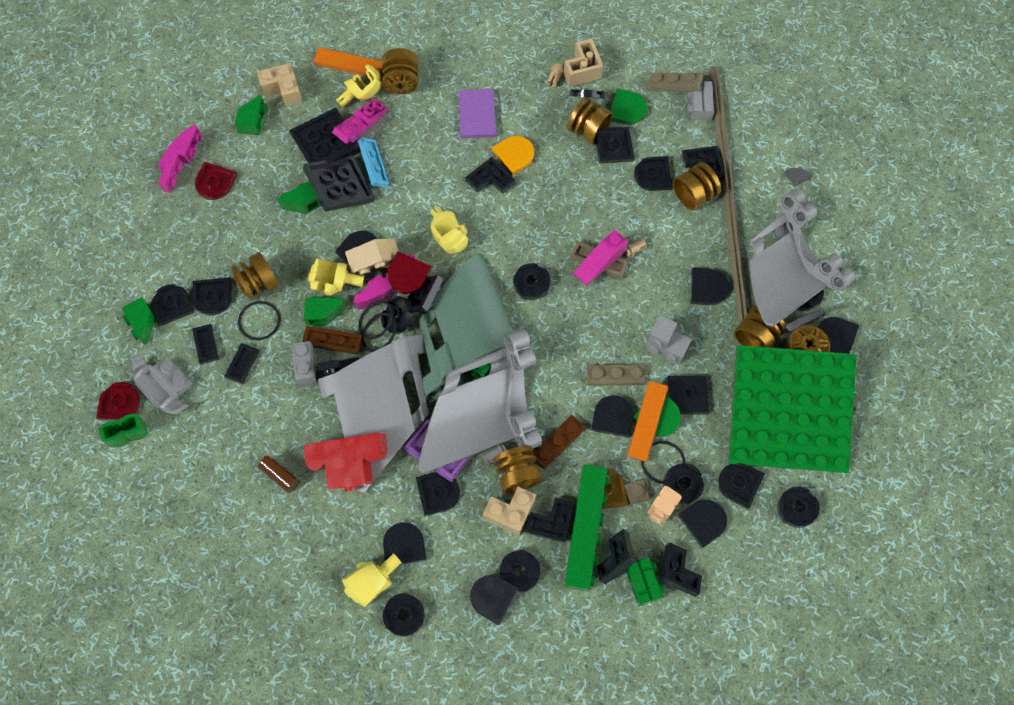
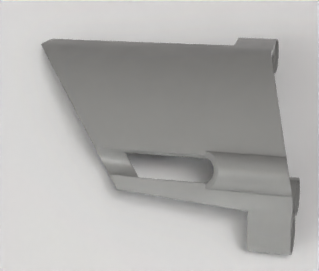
[750,189,855,326]
[417,329,542,474]
[318,335,429,493]

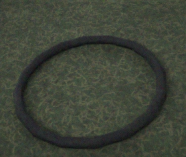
[358,300,393,340]
[237,301,281,341]
[362,313,397,352]
[641,441,686,484]

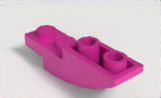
[332,99,388,144]
[158,125,202,193]
[353,253,415,310]

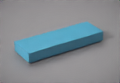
[358,137,390,188]

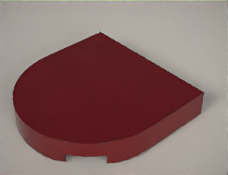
[195,162,238,200]
[387,251,432,294]
[96,382,140,421]

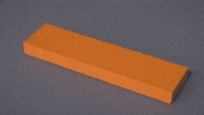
[313,47,382,76]
[627,381,668,462]

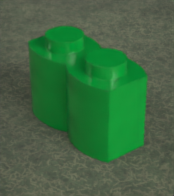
[98,414,148,448]

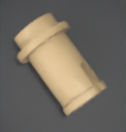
[546,64,564,87]
[623,238,647,258]

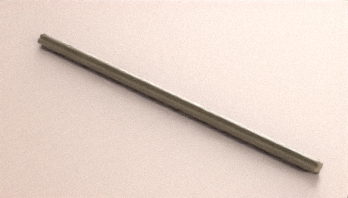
[709,66,749,322]

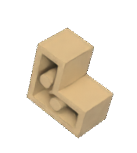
[564,39,603,87]
[257,63,303,107]
[345,239,399,275]
[482,487,536,536]

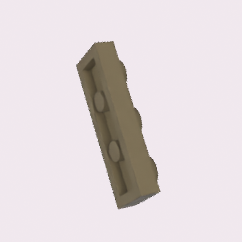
[647,73,703,91]
[570,241,629,280]
[587,365,646,386]

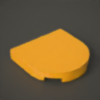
[492,136,534,176]

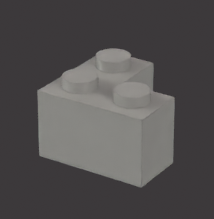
[645,315,692,364]

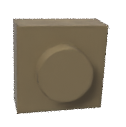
[624,480,650,505]

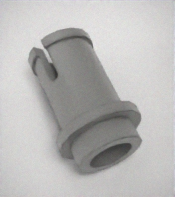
[482,445,507,466]

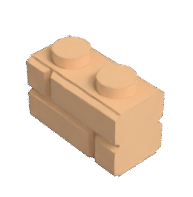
[648,486,682,524]

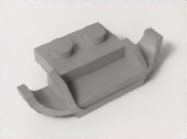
[132,354,192,414]

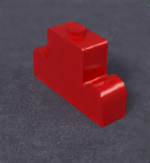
[304,433,388,492]

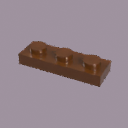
[302,326,363,355]
[532,415,586,470]

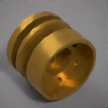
[382,48,419,95]
[567,97,613,145]
[672,162,721,211]
[231,252,279,301]
[734,305,786,348]
[782,325,830,352]
[493,446,543,494]

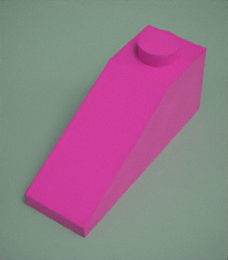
[573,229,628,286]

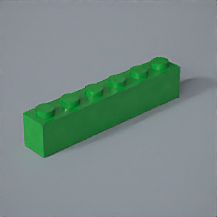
[564,464,610,592]

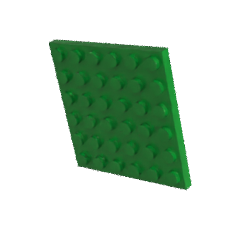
[728,345,857,473]

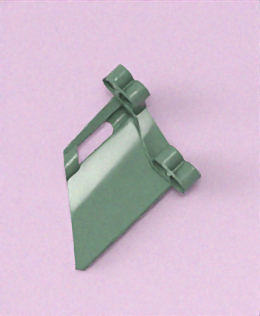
[419,254,518,401]

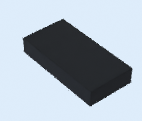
[192,324,219,365]
[224,343,260,385]

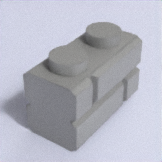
[686,81,714,121]
[291,341,318,387]

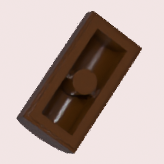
[258,455,300,493]

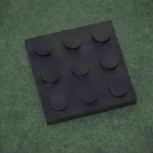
[289,107,361,163]
[303,155,375,212]

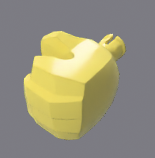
[336,64,383,108]
[430,206,468,254]
[307,259,364,296]
[342,553,402,607]

